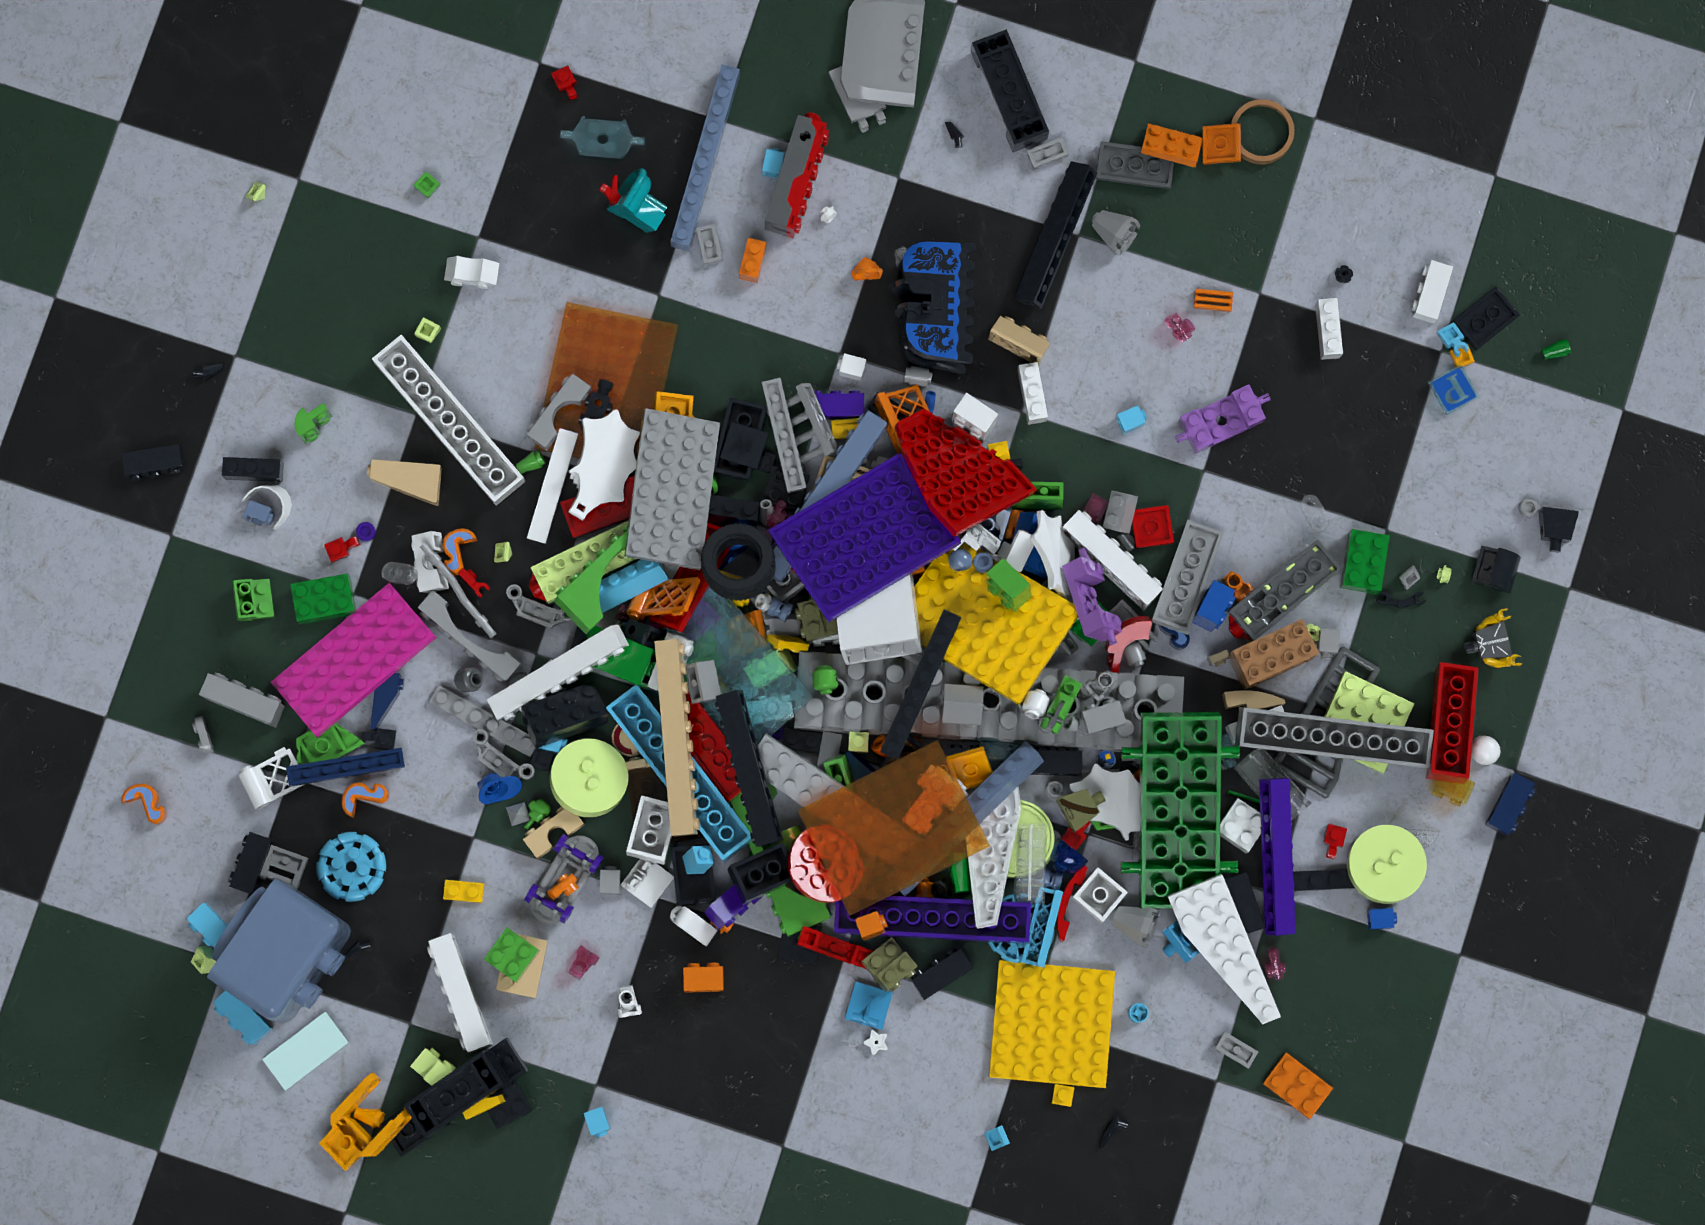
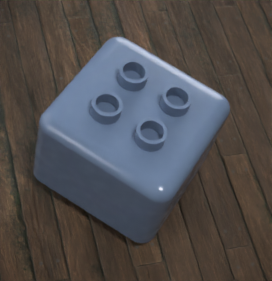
[207,878,351,1022]

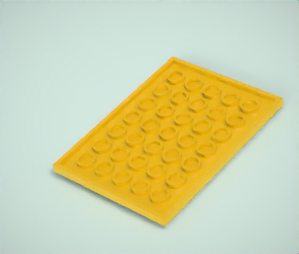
[914,542,1078,705]

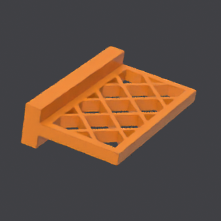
[874,384,930,459]

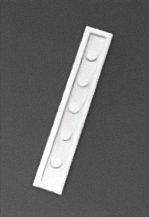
[527,428,578,544]

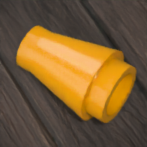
[354,1107,385,1128]

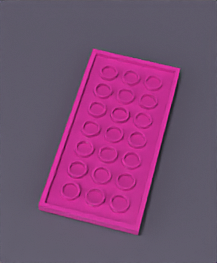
[271,583,436,738]

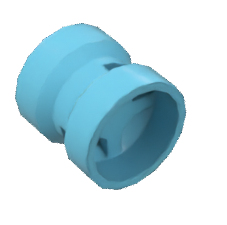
[1128,1003,1149,1023]

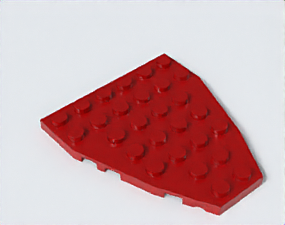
[895,409,1037,537]

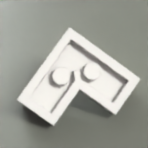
[953,524,1001,554]
[986,530,1034,572]

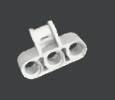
[670,906,718,947]

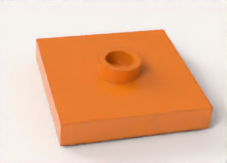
[1203,123,1241,165]

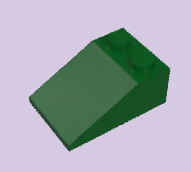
[947,852,972,895]

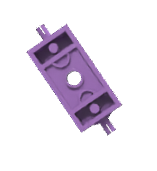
[1175,385,1271,454]
[1062,548,1122,645]

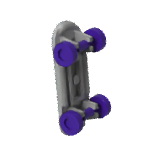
[524,834,604,924]

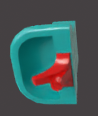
[599,168,667,233]

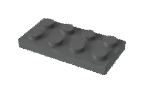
[1096,141,1174,189]

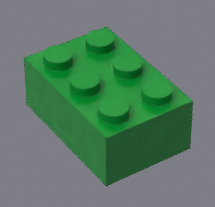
[1340,529,1390,595]
[290,573,356,625]

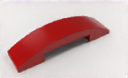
[1056,866,1088,942]
[797,926,873,969]

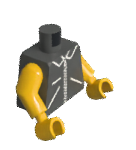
[1464,608,1522,668]

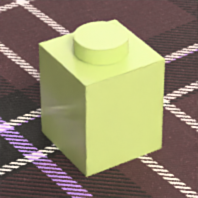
[848,731,869,754]

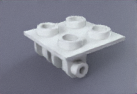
[621,859,674,908]

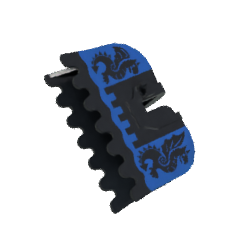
[889,242,976,375]

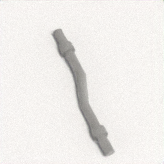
[420,542,497,638]

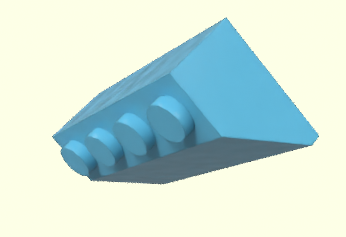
[599,560,669,613]

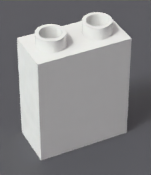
[837,573,923,665]

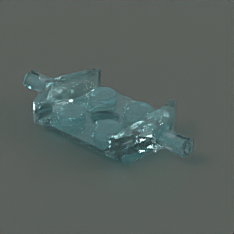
[560,116,645,159]

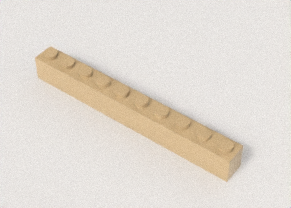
[654,639,700,837]

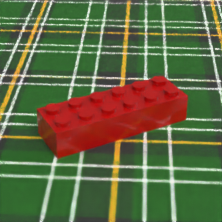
[1426,662,1478,784]

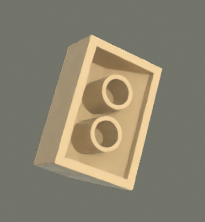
[988,316,1050,366]
[496,934,548,998]

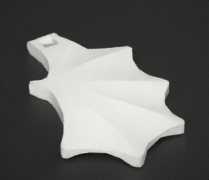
[568,409,640,520]
[1030,510,1079,620]
[1069,764,1140,841]

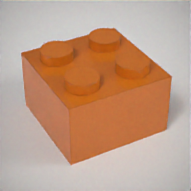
[683,963,724,993]

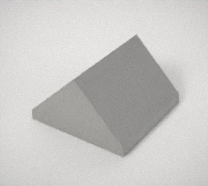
[942,684,983,725]

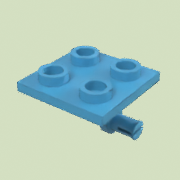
[845,982,893,1030]

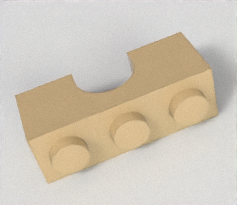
[523,807,585,859]

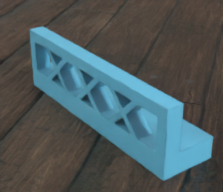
[1021,887,1063,968]

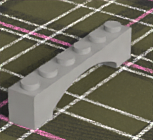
[418,590,522,683]

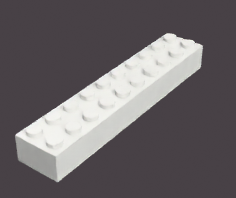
[372,335,525,506]

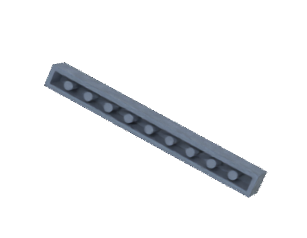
[671,64,740,252]
[772,410,887,583]
[886,741,1044,896]

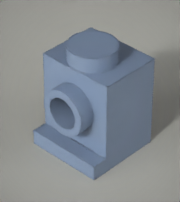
[242,500,275,526]

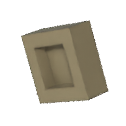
[1207,650,1230,667]

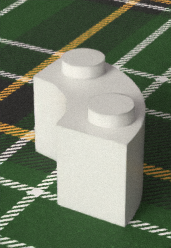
[444,256,499,289]

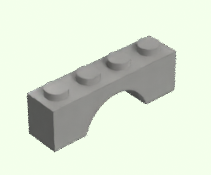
[527,373,592,451]

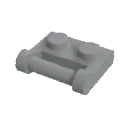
[259,845,309,889]

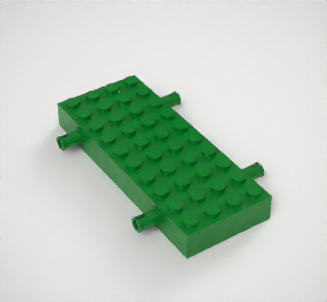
[1120,712,1240,909]

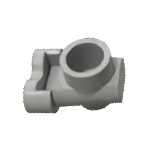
[1083,670,1117,703]

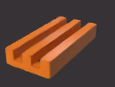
[1194,289,1234,312]

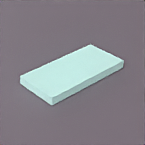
[262,1012,349,1091]

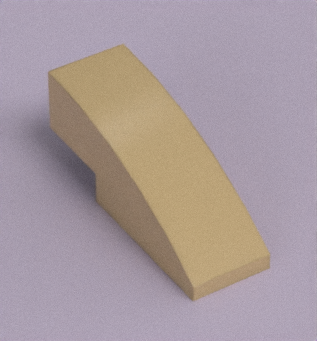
[1222,691,1285,710]

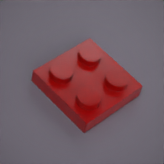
[1132,505,1174,549]

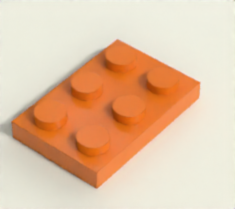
[1141,123,1203,168]
[1262,1052,1333,1119]

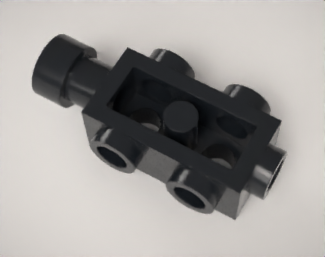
[578,379,614,434]

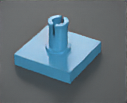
[1163,920,1200,963]

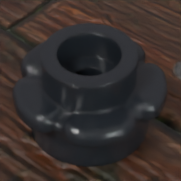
[1335,265,1353,283]

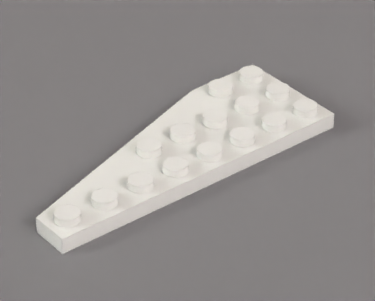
[966,786,1021,929]
[1168,874,1281,1024]

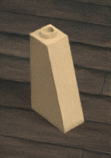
[367,459,442,506]

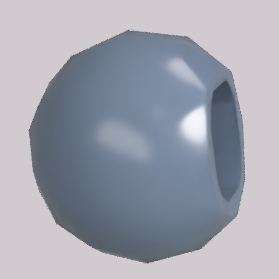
[948,548,972,571]

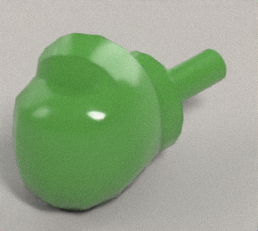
[524,799,551,830]

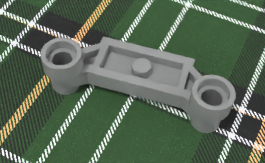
[506,584,572,629]
[472,729,535,780]

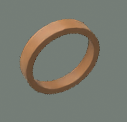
[1231,99,1294,165]

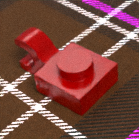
[551,65,577,100]
[324,537,360,563]
[458,568,490,598]
[1060,821,1091,851]
[1323,824,1347,859]

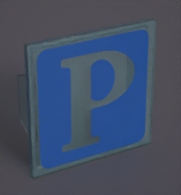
[1428,365,1480,415]

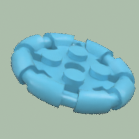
[316,832,386,902]
[988,893,1055,963]

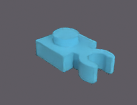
[1437,322,1469,357]

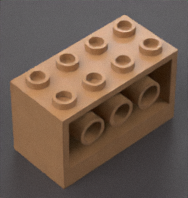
[1228,619,1319,691]

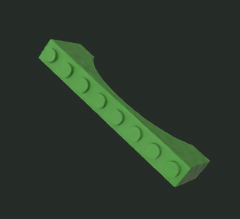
[554,524,629,634]
[728,783,831,937]

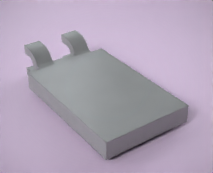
[828,66,886,133]

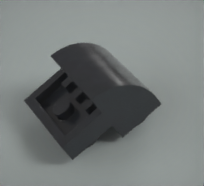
[1471,546,1521,593]

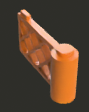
[626,577,700,621]

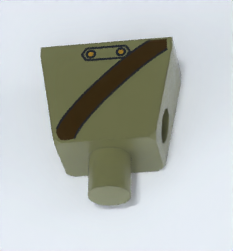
[1056,789,1106,833]

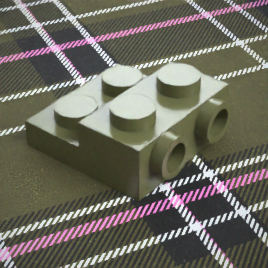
[795,600,839,642]
[861,937,918,992]

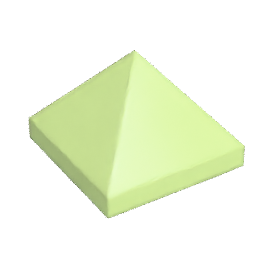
[245,182,266,201]
[494,542,512,563]

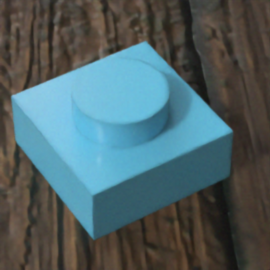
[984,1125,1010,1151]

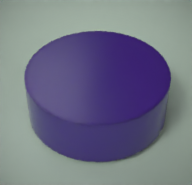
[356,522,376,542]

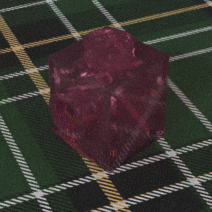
[1084,493,1109,522]

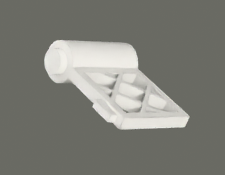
[238,747,305,810]

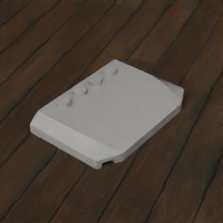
[841,0,925,108]

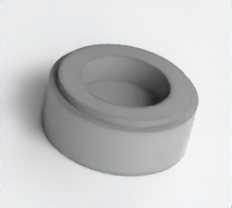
[1518,498,1539,518]

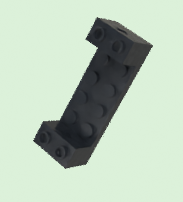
[970,29,1049,153]

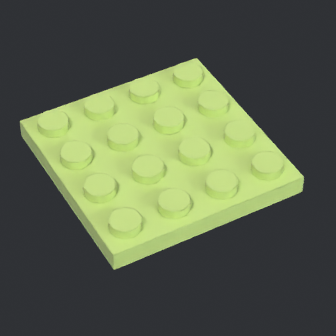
[1324,671,1414,774]

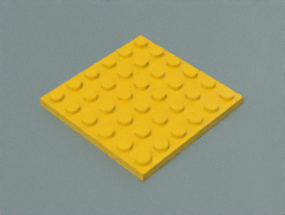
[989,960,1115,1088]

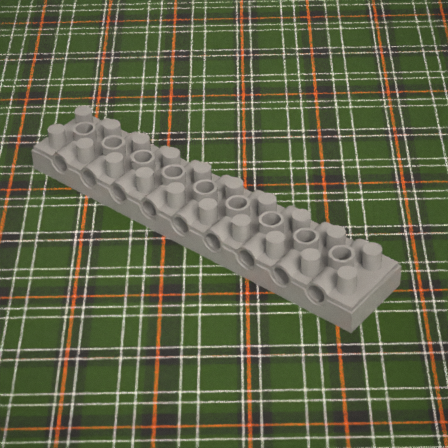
[794,651,1184,752]

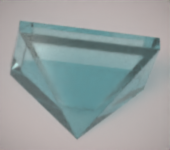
[979,740,1019,761]

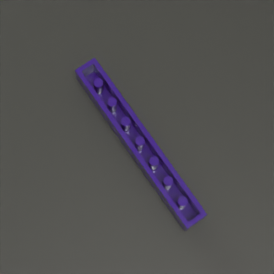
[1259,778,1296,936]

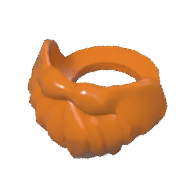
[851,257,883,281]

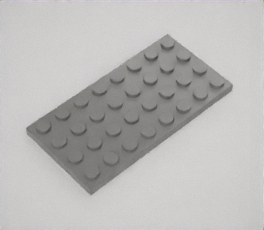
[624,408,720,570]

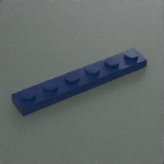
[286,748,405,787]

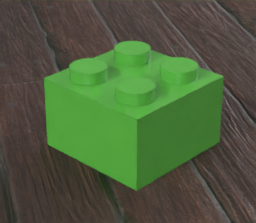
[986,558,1031,613]
[484,927,540,983]

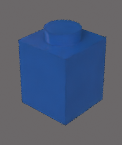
[1367,908,1397,930]

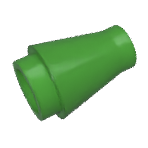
[516,450,546,474]

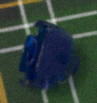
[1050,837,1088,874]

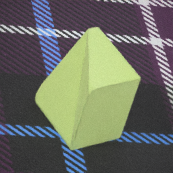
[414,317,441,343]
[191,946,216,974]

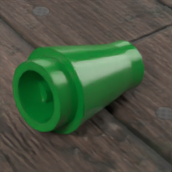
[1542,339,1572,360]

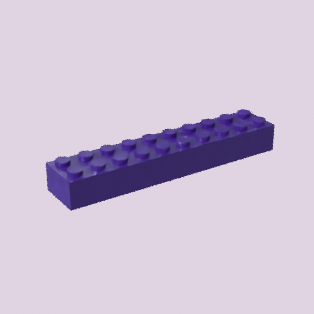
[834,894,1031,944]

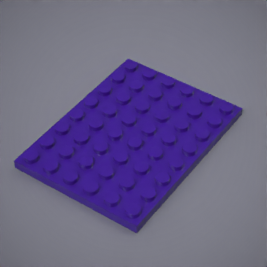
[768,453,961,623]

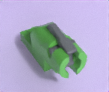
[1040,675,1082,734]

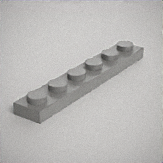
[762,378,806,493]
[429,685,535,758]

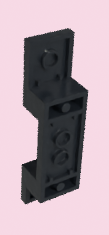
[381,1038,529,1157]

